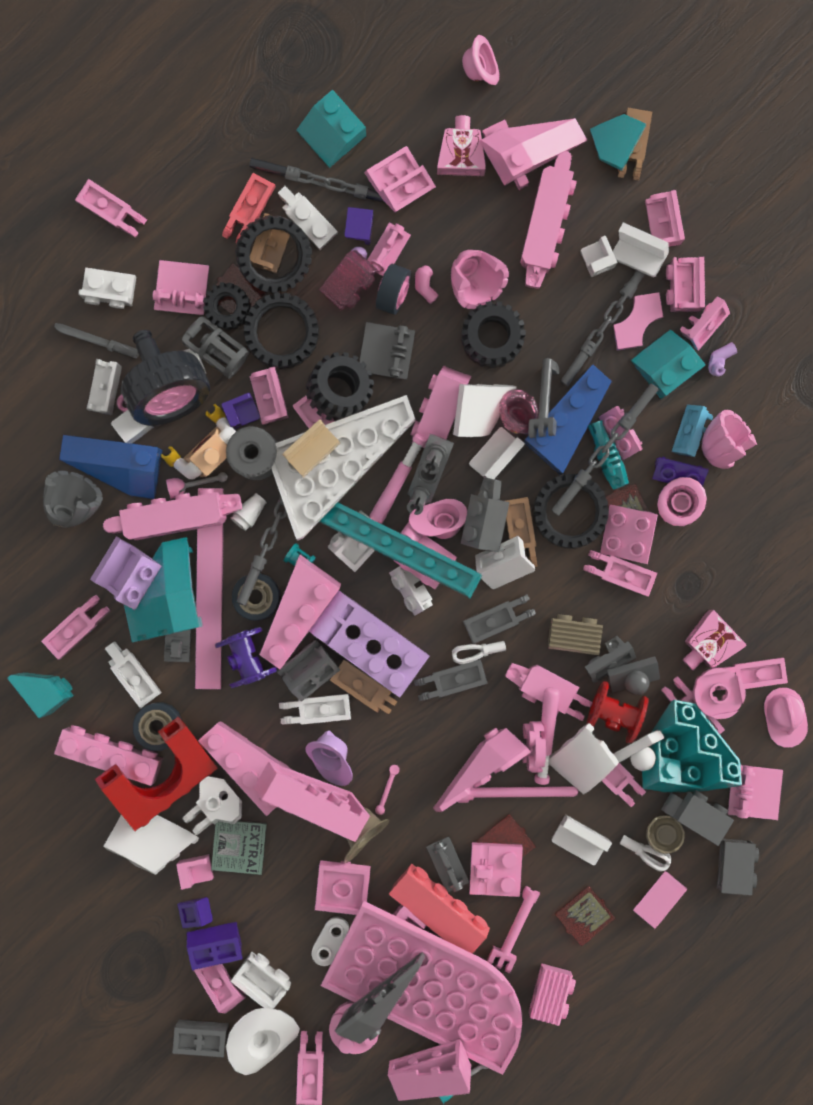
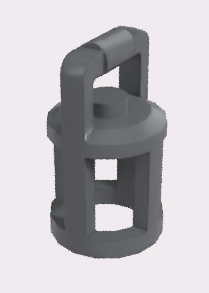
[182,317,250,379]

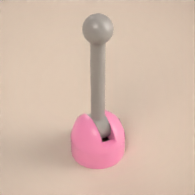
[166,472,227,499]

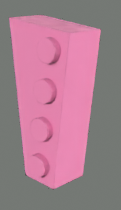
[260,555,341,669]
[198,721,294,816]
[254,762,370,842]

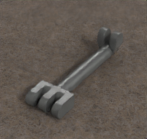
[528,358,559,438]

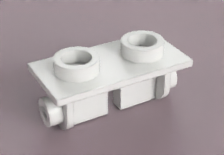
[390,566,433,616]

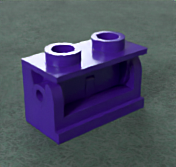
[187,922,242,970]

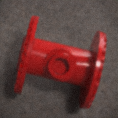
[586,681,649,744]

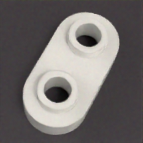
[312,916,349,966]

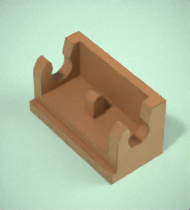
[250,213,290,274]

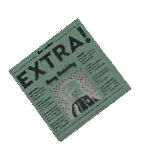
[211,821,267,875]

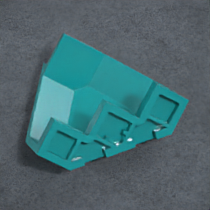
[124,537,203,642]

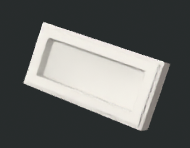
[613,730,664,771]

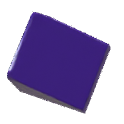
[177,897,213,928]

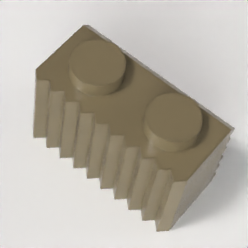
[547,614,603,655]

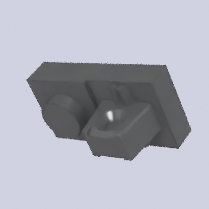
[164,629,191,662]
[585,636,636,683]

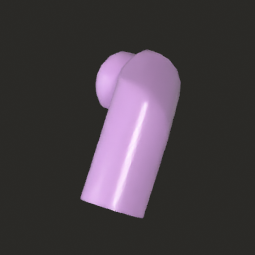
[708,342,737,377]

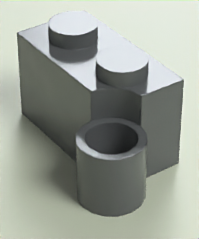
[661,790,734,846]

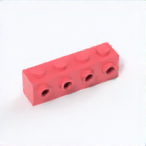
[389,864,490,954]

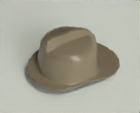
[344,808,390,863]

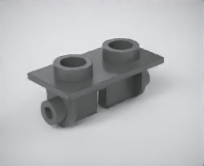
[426,836,470,892]

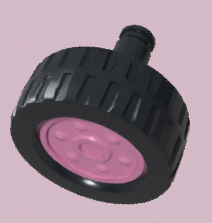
[121,330,210,426]

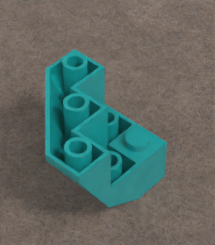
[642,700,742,792]

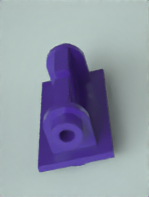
[652,456,708,487]

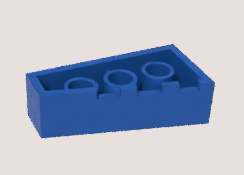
[524,365,612,475]

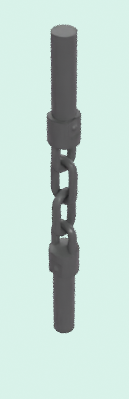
[560,270,645,387]
[551,384,659,516]
[236,495,287,606]

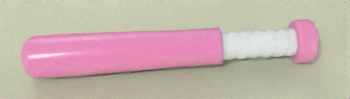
[369,434,427,524]
[535,687,559,785]

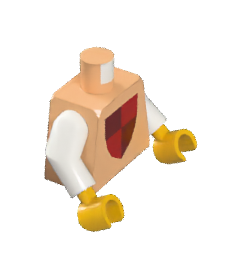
[161,404,236,479]

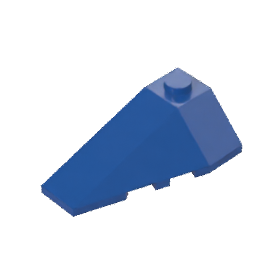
[59,435,163,499]

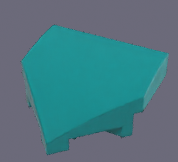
[590,114,646,171]

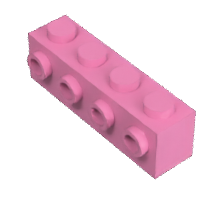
[54,725,163,786]

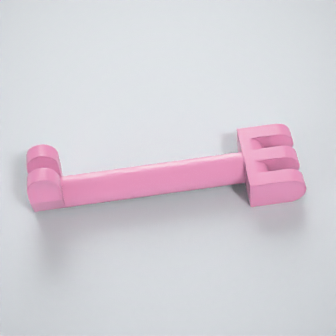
[487,886,540,973]

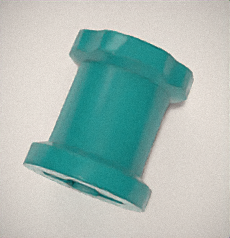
[283,543,316,566]

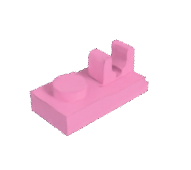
[680,296,730,351]

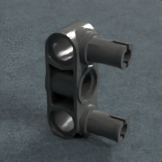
[407,434,454,515]

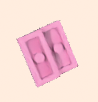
[364,146,436,212]

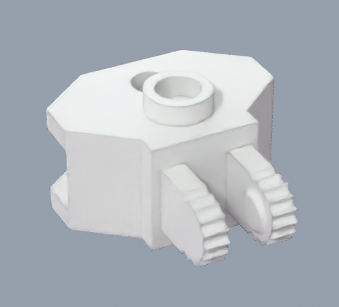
[183,776,242,835]

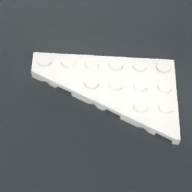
[271,395,416,540]

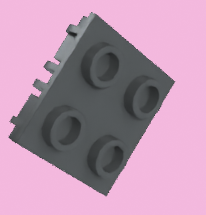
[359,322,415,380]

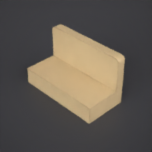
[282,420,340,478]

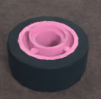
[376,263,411,315]

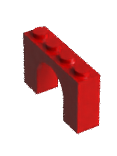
[95,716,218,831]

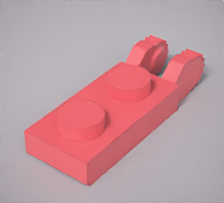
[222,173,276,243]

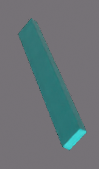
[319,502,482,598]

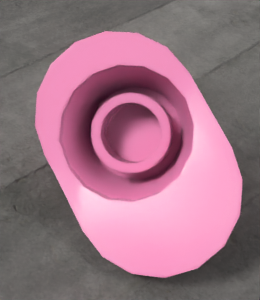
[409,499,467,539]
[764,688,808,747]

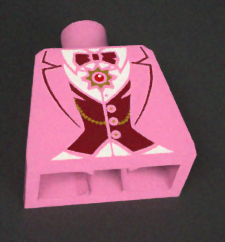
[437,115,485,176]
[682,610,747,670]

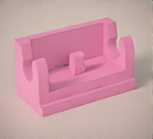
[645,190,685,247]
[250,367,289,425]
[633,871,687,929]

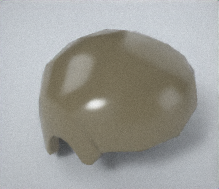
[646,815,685,854]

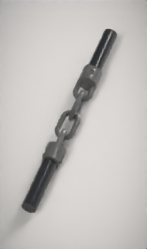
[249,158,385,203]

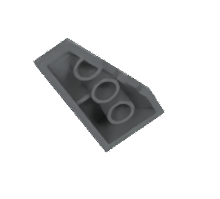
[335,952,425,1044]

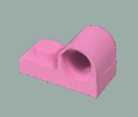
[194,964,246,1014]

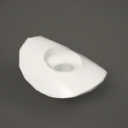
[226,1008,300,1075]

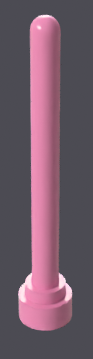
[458,787,578,803]

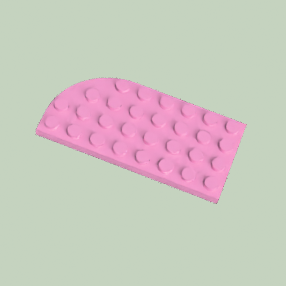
[321,901,522,1075]

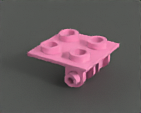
[153,260,209,315]
[600,504,658,564]
[727,765,783,820]

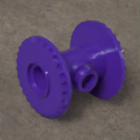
[215,627,277,688]

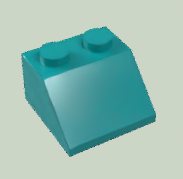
[297,89,367,168]
[631,330,706,399]
[7,672,74,718]

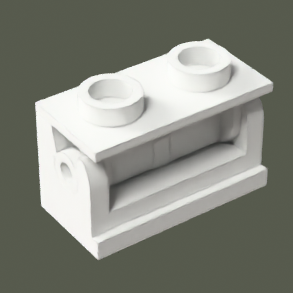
[230,952,291,1009]

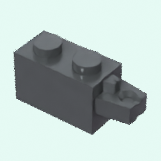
[461,478,510,552]

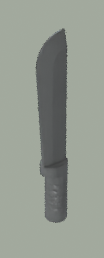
[54,323,139,359]

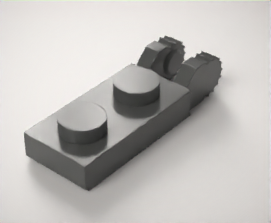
[463,594,536,644]
[413,659,488,701]

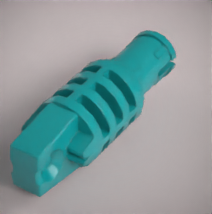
[588,420,629,490]

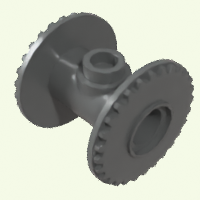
[226,427,278,480]

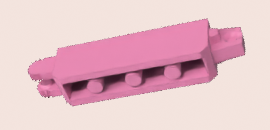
[520,150,576,289]
[103,489,242,541]

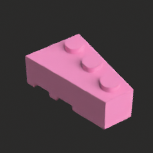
[410,366,471,448]
[388,1039,471,1101]

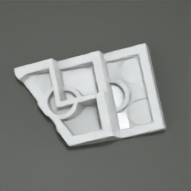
[453,384,517,437]
[549,723,619,794]
[103,815,199,875]

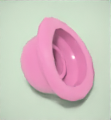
[462,35,499,85]
[657,477,707,526]

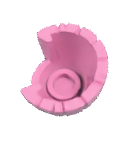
[451,250,509,309]
[702,410,757,469]

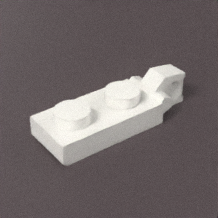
[278,186,338,250]
[105,642,162,708]

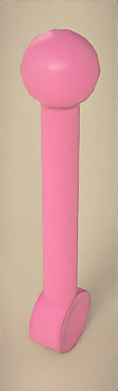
[375,765,399,815]

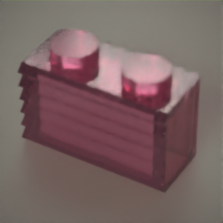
[319,250,377,310]

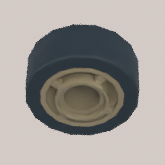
[232,573,280,620]
[133,702,182,751]

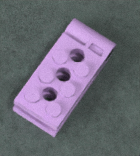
[309,590,430,697]

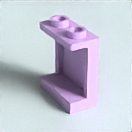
[90,536,161,610]

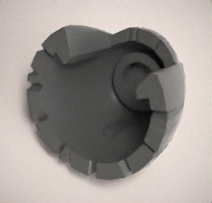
[43,471,103,528]

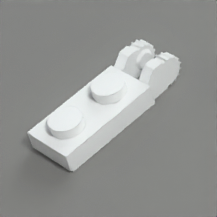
[279,694,351,724]

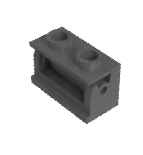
[276,640,340,702]
[717,838,759,895]
[172,1019,229,1057]

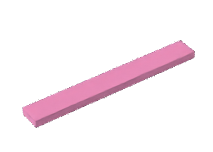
[195,488,224,689]

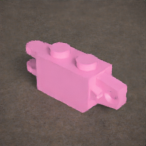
[505,663,592,721]

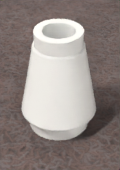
[231,493,267,531]

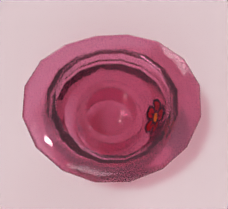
[499,389,539,434]

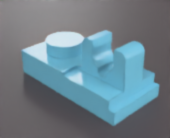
[672,405,713,457]

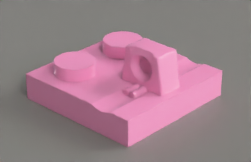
[469,842,523,897]
[315,860,371,915]

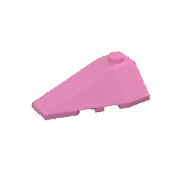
[480,119,587,185]
[433,728,530,812]

